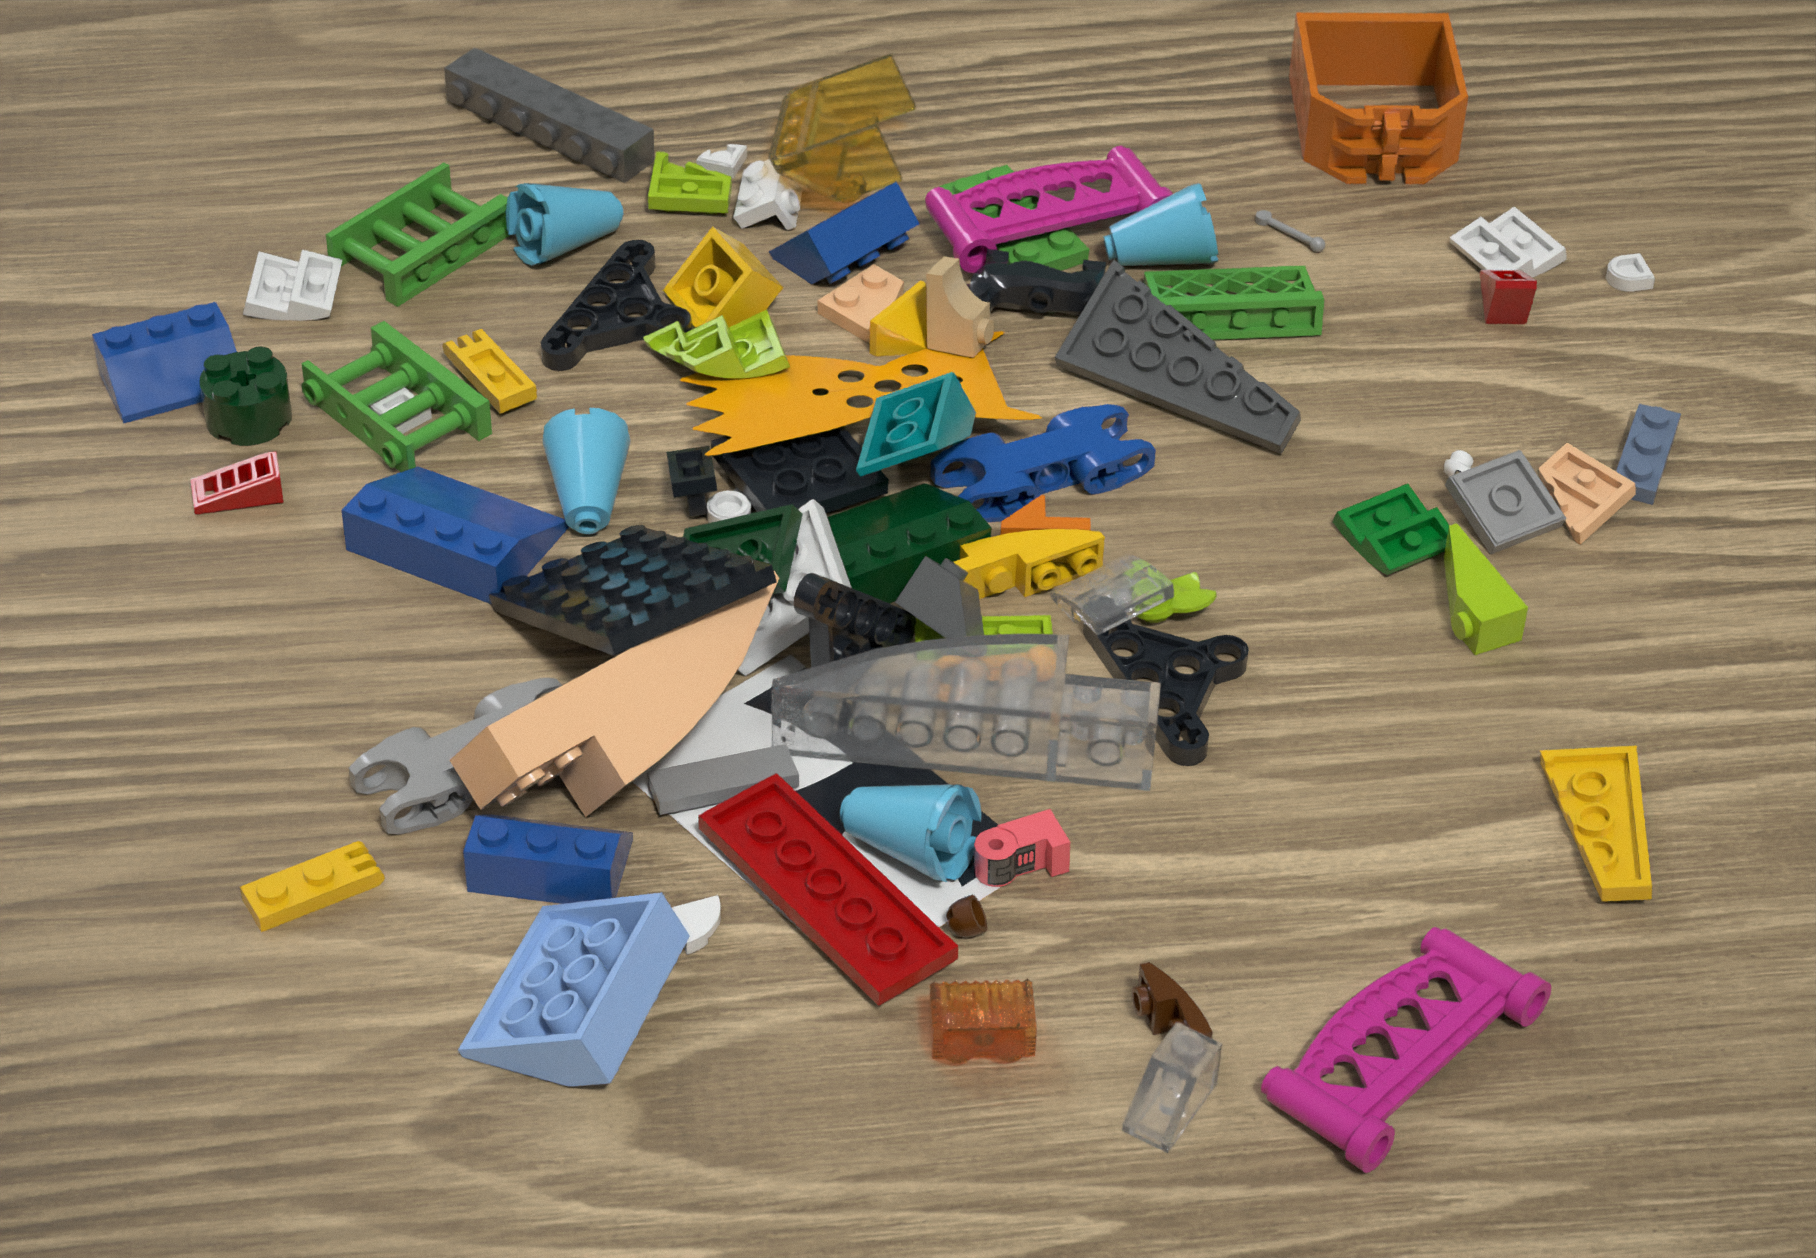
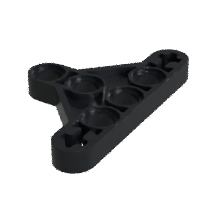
[541,240,692,371]
[793,573,917,724]
[1083,601,1249,766]

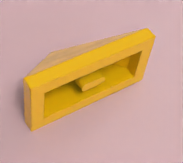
[869,280,927,357]

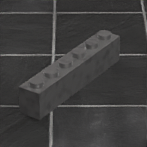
[444,48,655,183]

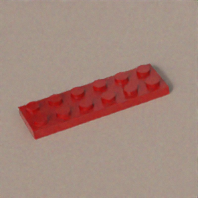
[698,773,959,1006]

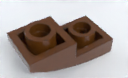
[1132,962,1213,1070]

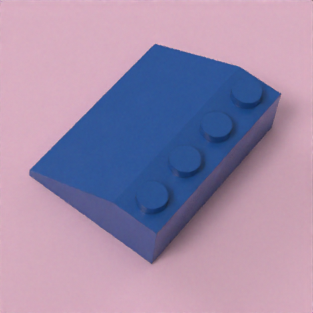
[341,466,569,604]

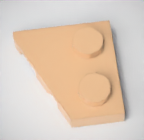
[818,264,904,344]
[1538,443,1636,545]

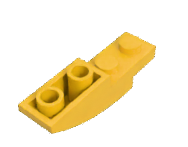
[954,529,1105,599]

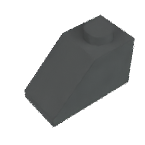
[895,556,986,658]

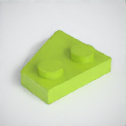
[648,151,732,214]

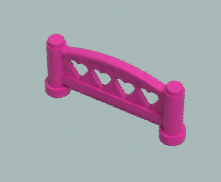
[925,146,1173,273]
[1261,927,1551,1173]

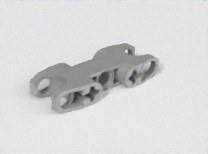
[348,678,562,834]

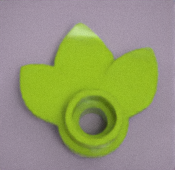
[1130,572,1217,623]

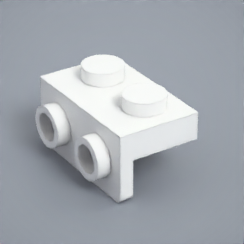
[734,153,805,230]

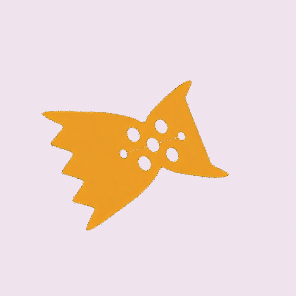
[680,331,1042,456]

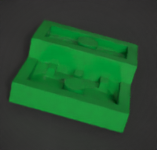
[1332,483,1449,575]

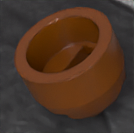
[946,894,987,938]

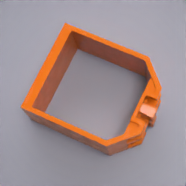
[1289,12,1468,184]

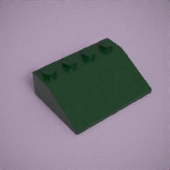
[827,483,992,604]

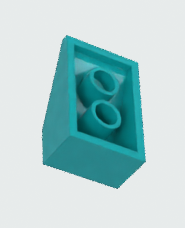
[856,372,976,477]

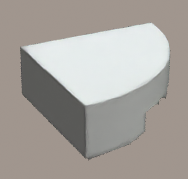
[696,144,747,179]
[672,895,721,955]

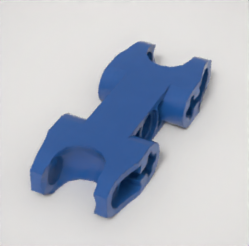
[930,404,1156,523]

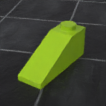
[1444,523,1528,655]

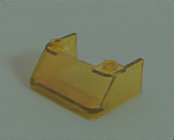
[768,53,916,203]

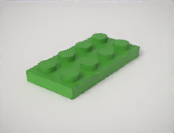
[938,165,1089,271]

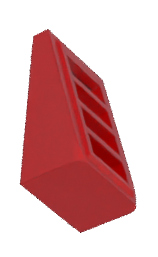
[190,451,284,514]

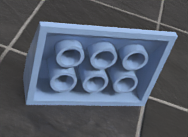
[458,892,690,1087]

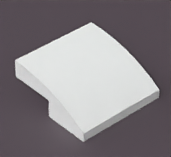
[1450,207,1567,277]
[243,250,342,321]

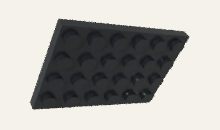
[489,525,777,655]

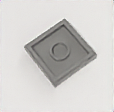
[1445,450,1566,555]

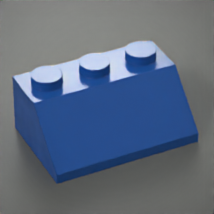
[769,181,919,284]
[92,302,237,424]
[463,814,633,904]

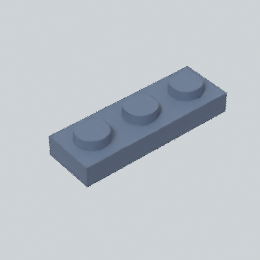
[1616,404,1681,505]

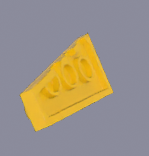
[1540,746,1652,901]

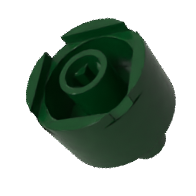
[199,346,292,446]

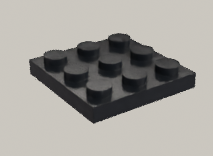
[711,426,889,513]

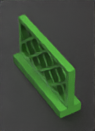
[1144,265,1324,340]

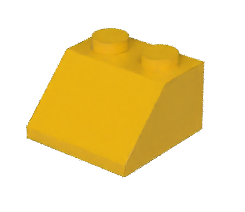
[663,226,784,328]

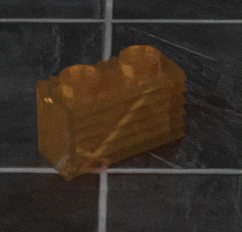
[929,979,1037,1063]

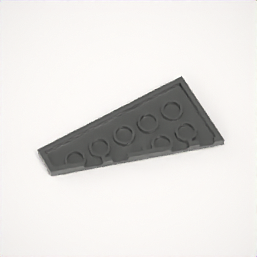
[1055,259,1301,454]

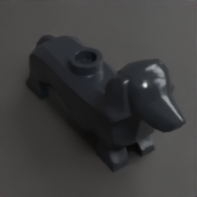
[966,249,1106,316]

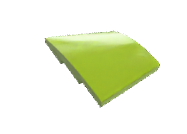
[643,310,790,378]

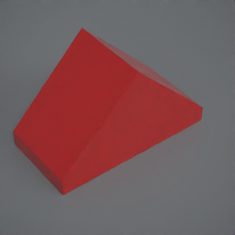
[1480,270,1537,324]

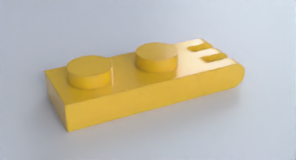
[442,329,537,414]
[240,841,385,932]

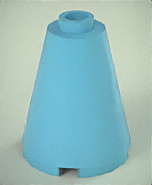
[506,183,623,265]
[1103,183,1218,266]
[542,408,630,534]
[840,784,981,882]

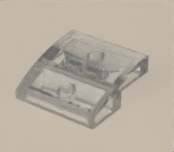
[1050,554,1174,636]

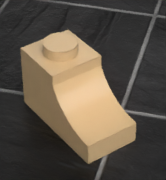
[927,256,994,358]

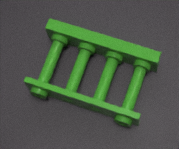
[326,162,510,307]
[301,321,492,472]

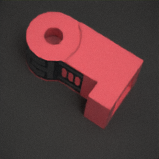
[974,809,1070,887]

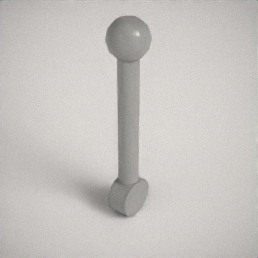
[1255,210,1325,253]

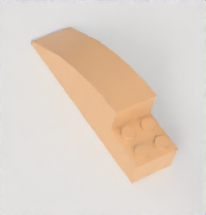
[449,571,779,817]

